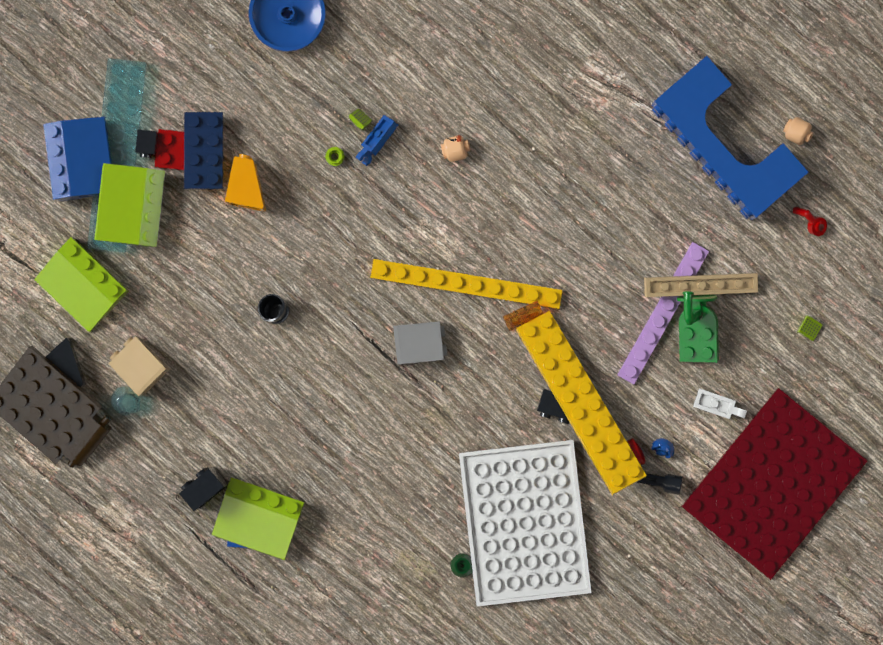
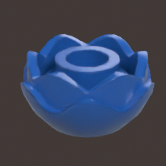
[652,438,674,459]

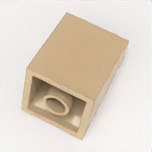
[108,337,170,396]

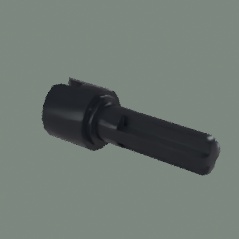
[637,473,683,495]

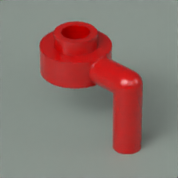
[793,207,827,236]

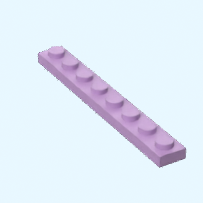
[617,242,709,385]

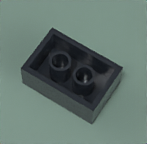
[179,467,228,511]

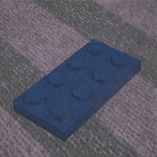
[184,112,223,189]

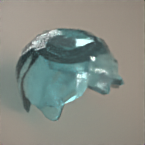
[111,386,141,416]

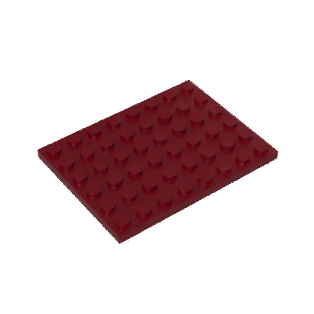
[681,388,867,580]

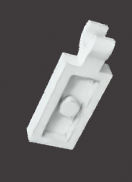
[693,388,747,419]

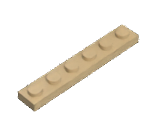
[644,273,758,297]

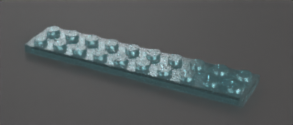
[87,58,147,253]

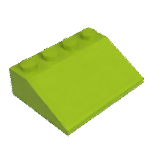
[94,163,165,247]
[34,237,129,332]
[212,477,304,560]

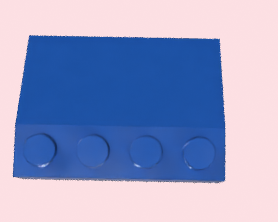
[43,117,112,202]

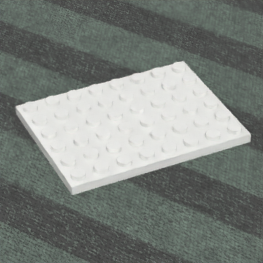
[459,440,591,606]

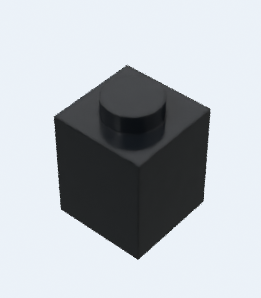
[135,129,158,159]

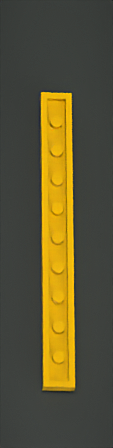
[370,259,562,309]

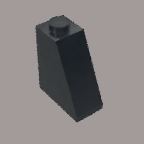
[46,337,86,390]

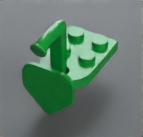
[677,291,719,363]

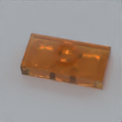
[503,301,543,332]

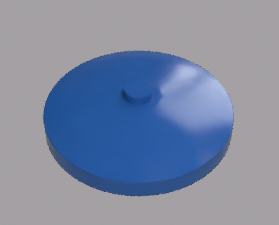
[249,0,326,52]

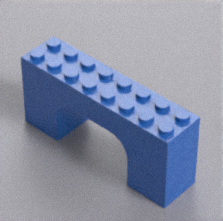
[651,56,808,220]

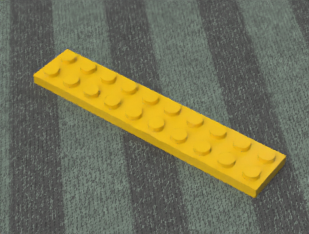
[516,311,647,495]

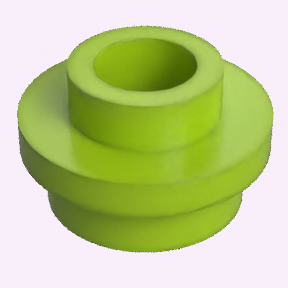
[325,147,345,166]

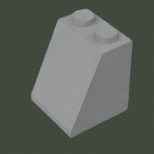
[393,321,447,365]

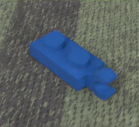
[356,115,398,166]

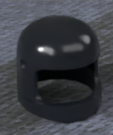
[258,294,290,324]

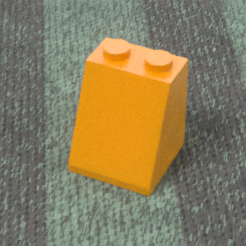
[225,154,266,212]

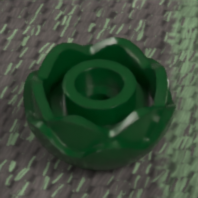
[450,553,473,578]

